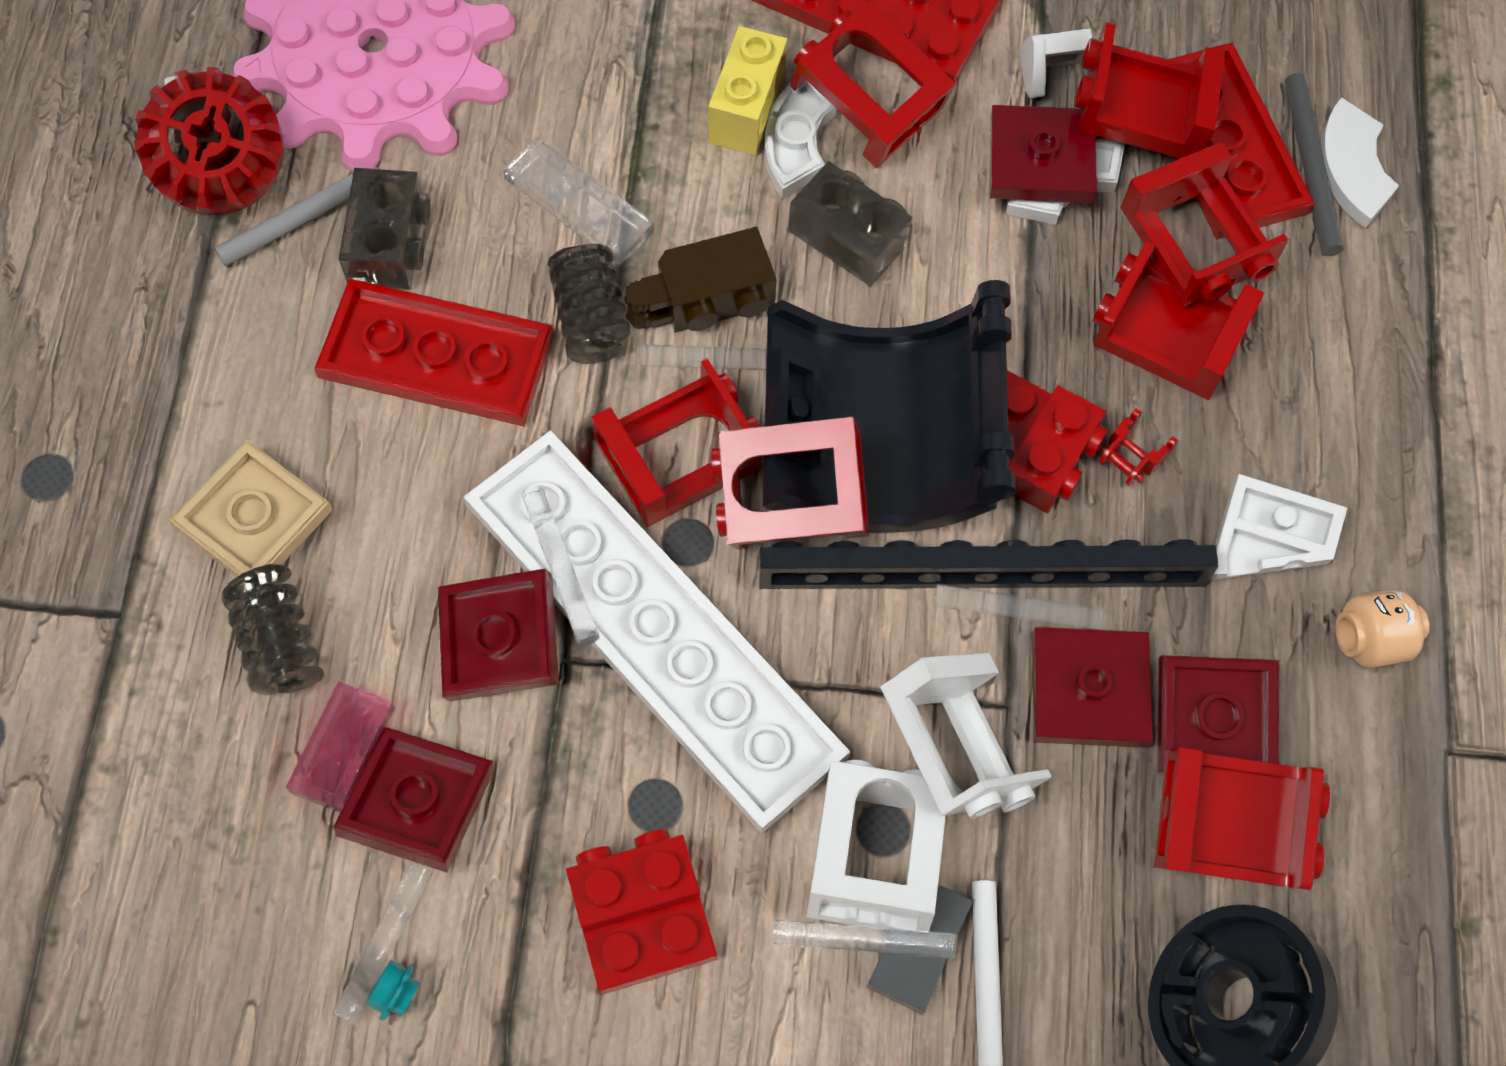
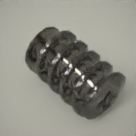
[547,244,631,364]
[221,564,324,696]

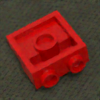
[1007,370,1108,514]
[566,829,717,995]

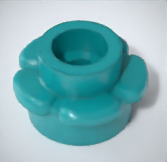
[365,959,420,1021]

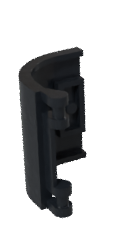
[762,280,1016,533]

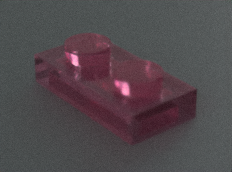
[286,681,395,813]

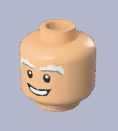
[1335,589,1429,668]

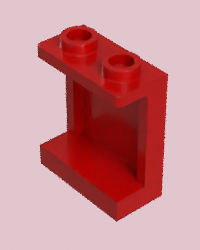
[1074,22,1225,158]
[1092,240,1265,400]
[1154,747,1330,890]

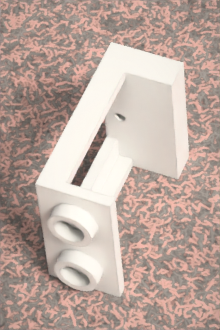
[880,653,1052,819]
[806,760,946,938]

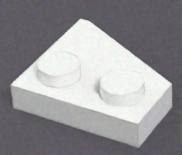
[1210,474,1347,580]

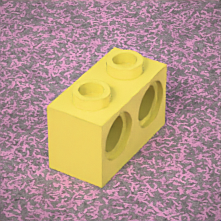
[708,26,788,156]

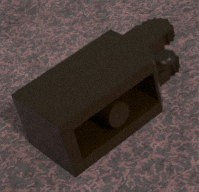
[624,226,777,333]

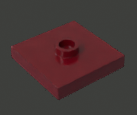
[990,105,1097,203]
[438,568,559,702]
[1032,627,1153,748]
[1157,655,1279,773]
[333,726,495,873]

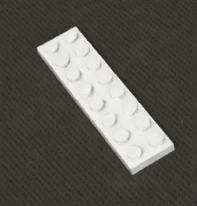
[464,430,850,834]

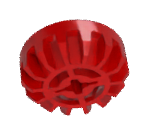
[134,67,284,215]

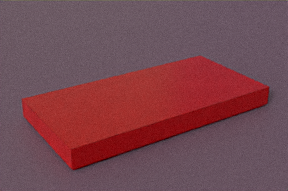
[1168,42,1315,240]
[314,278,555,427]

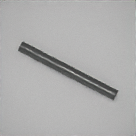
[1285,73,1343,256]

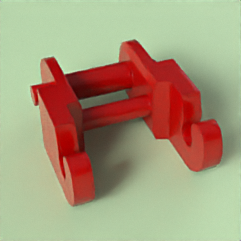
[1098,408,1178,486]

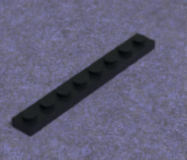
[759,539,1218,589]

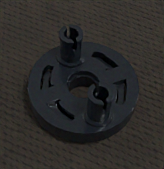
[1148,904,1339,1066]

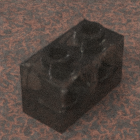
[788,161,913,287]
[338,168,431,290]

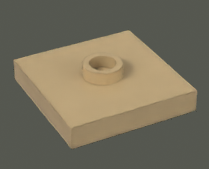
[169,440,333,592]

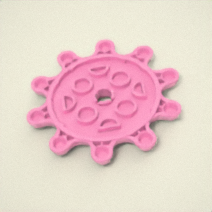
[232,0,516,173]

